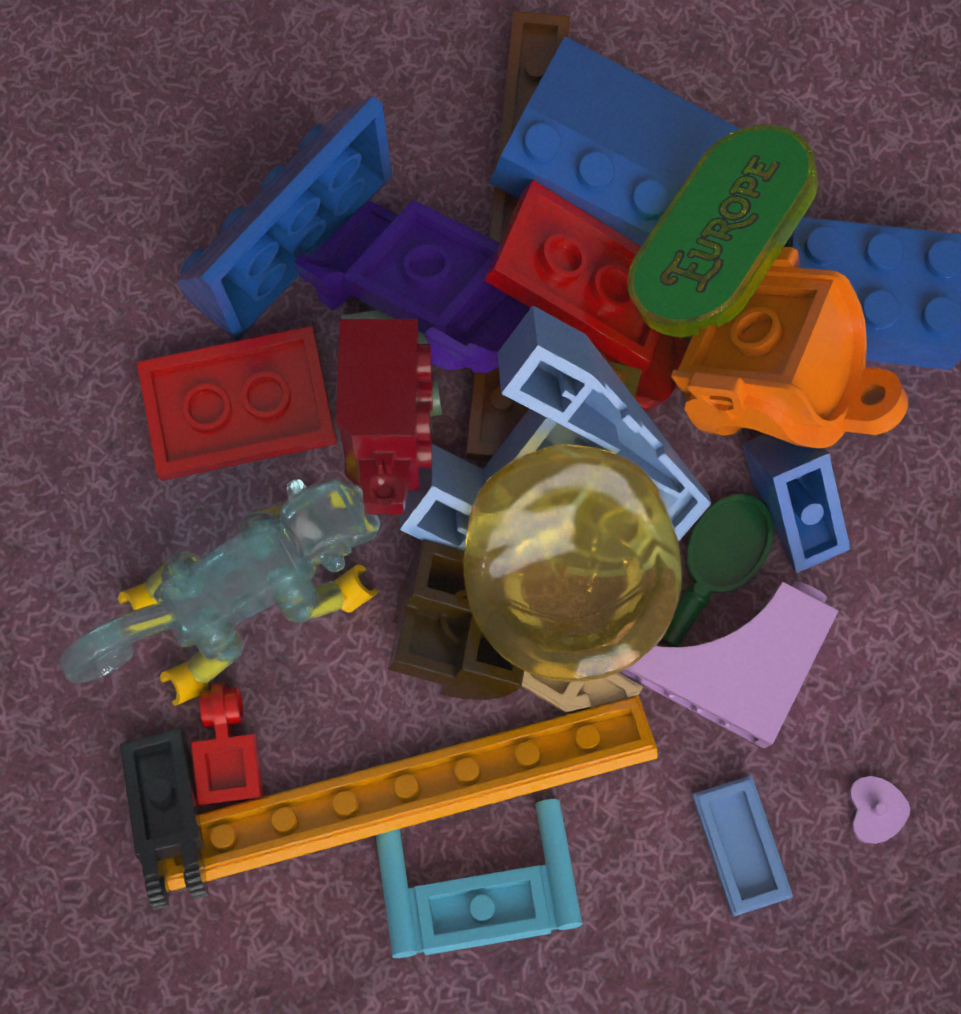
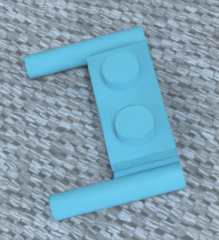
[376,799,583,958]

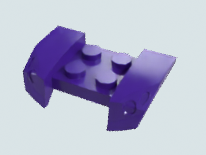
[293,199,530,373]

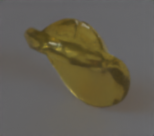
[463,444,682,682]

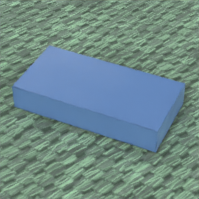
[691,775,793,917]

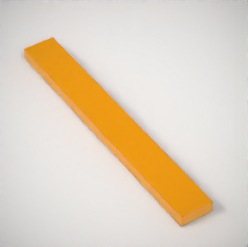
[162,695,658,891]

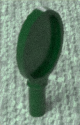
[657,494,774,647]

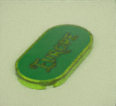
[628,125,819,337]

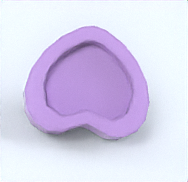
[849,776,910,844]

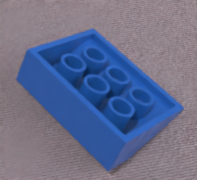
[489,36,761,289]
[176,96,392,341]

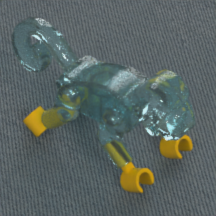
[59,478,381,706]

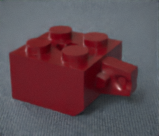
[336,319,433,515]

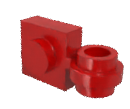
[191,682,264,805]

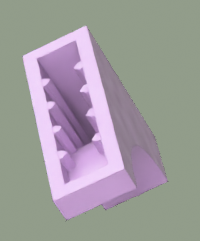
[600,581,838,748]

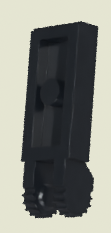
[120,728,209,910]

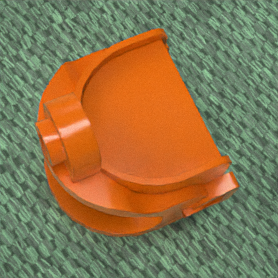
[671,246,908,448]

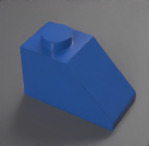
[742,434,851,573]

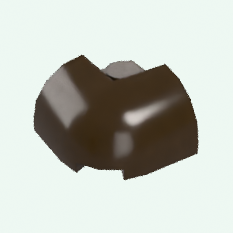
[388,540,531,700]

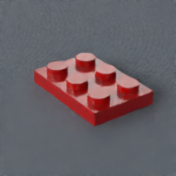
[484,180,683,373]
[136,326,338,481]

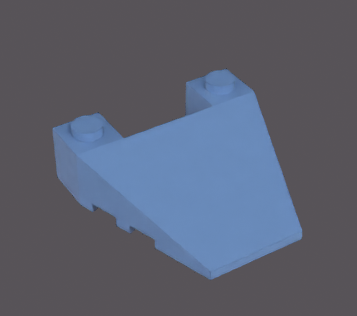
[399,306,711,588]

